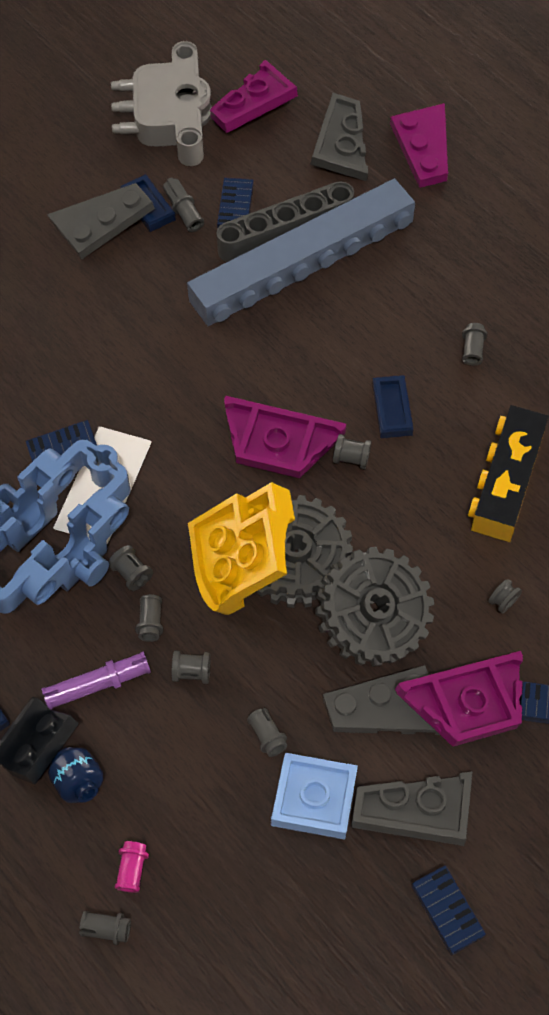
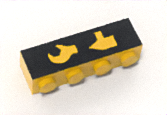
[468,405,549,542]

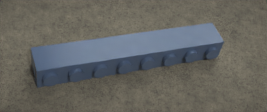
[187,178,415,326]

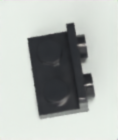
[0,697,79,784]

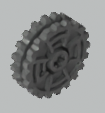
[257,495,353,608]
[315,547,434,667]

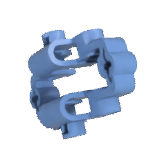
[0,440,131,614]

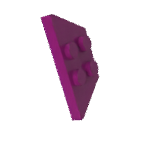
[224,396,346,478]
[395,651,523,747]

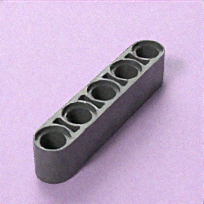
[216,181,354,262]

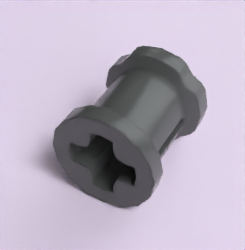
[333,434,372,470]
[109,545,153,591]
[172,650,211,684]

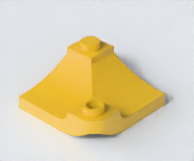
[188,482,295,615]

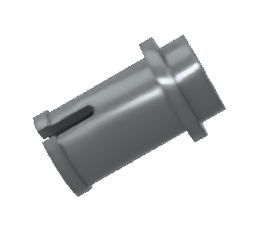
[462,323,488,366]
[135,594,163,642]
[247,708,287,757]
[79,911,131,945]

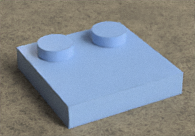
[271,753,358,840]

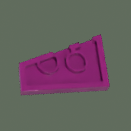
[210,60,298,133]
[390,103,448,188]

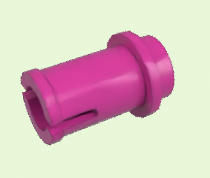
[115,841,149,893]

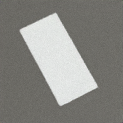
[53,427,152,544]

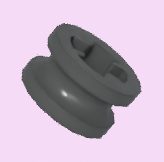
[488,579,522,614]

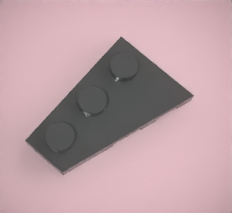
[310,93,368,181]
[47,183,155,259]
[323,665,440,735]
[352,771,473,846]

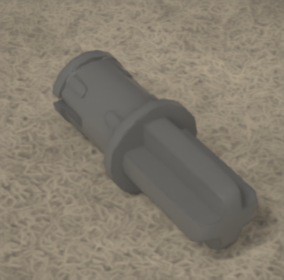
[163,177,204,232]

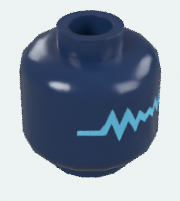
[48,747,104,803]

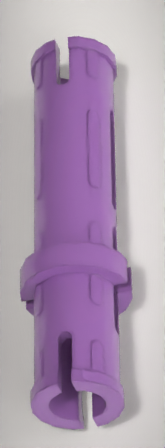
[42,651,151,709]

